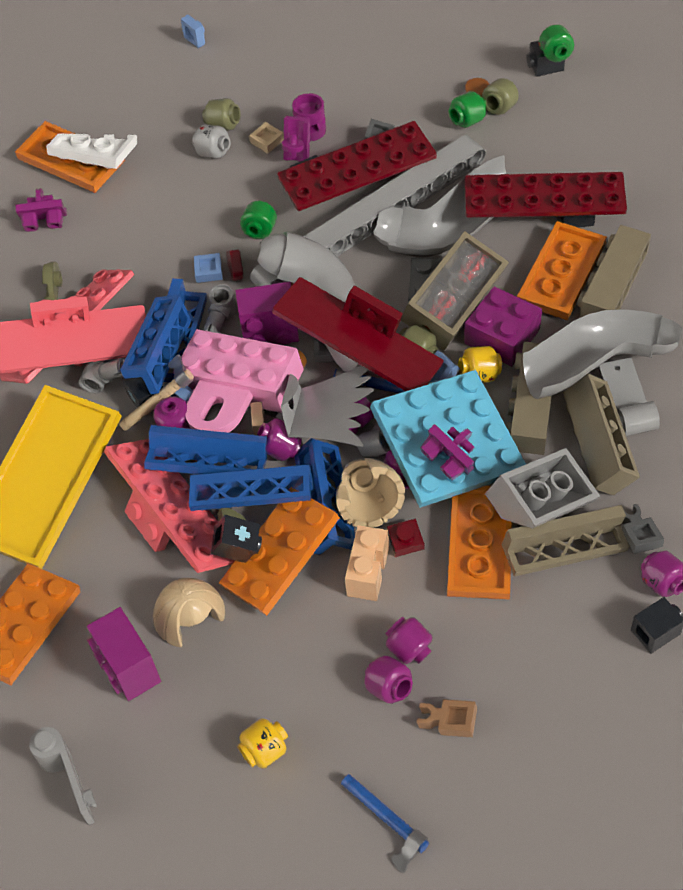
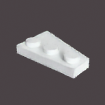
[46,134,137,169]

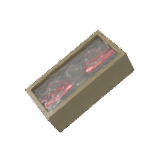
[401,231,509,351]

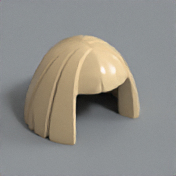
[336,458,405,528]
[153,578,225,647]

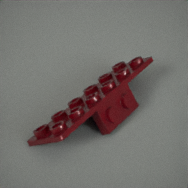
[277,121,437,211]
[465,172,627,218]
[272,277,444,391]

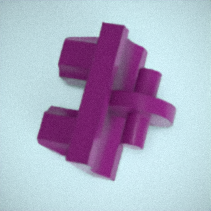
[282,115,310,162]
[15,188,67,232]
[420,424,475,481]

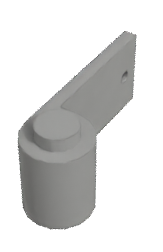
[598,357,660,436]
[29,727,97,825]

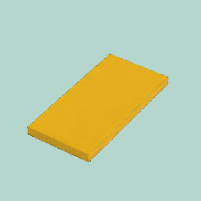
[0,385,122,569]

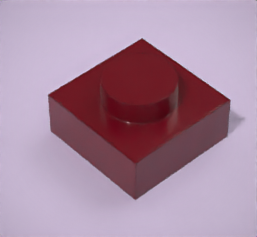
[387,518,425,557]

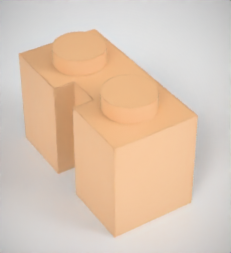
[345,525,389,601]

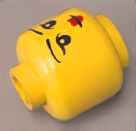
[458,346,502,383]
[237,718,288,769]

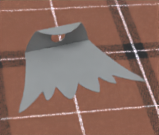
[281,365,374,447]

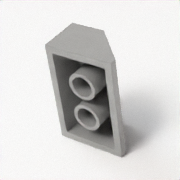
[485,448,600,529]

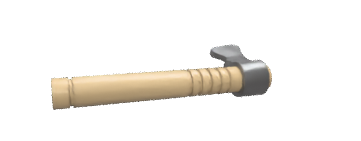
[119,355,194,431]

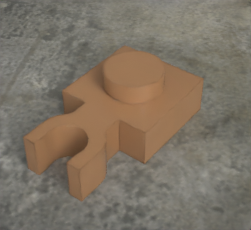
[417,699,477,737]

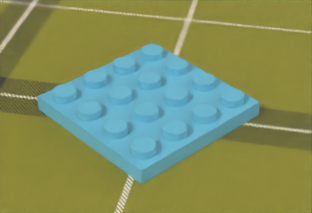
[370,370,526,508]

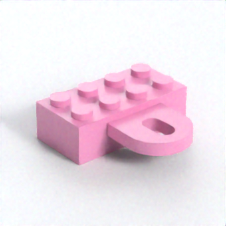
[173,329,304,433]

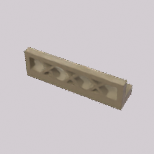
[501,505,630,577]

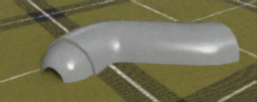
[372,155,506,256]
[257,232,358,372]
[523,310,682,399]

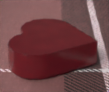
[226,249,244,281]

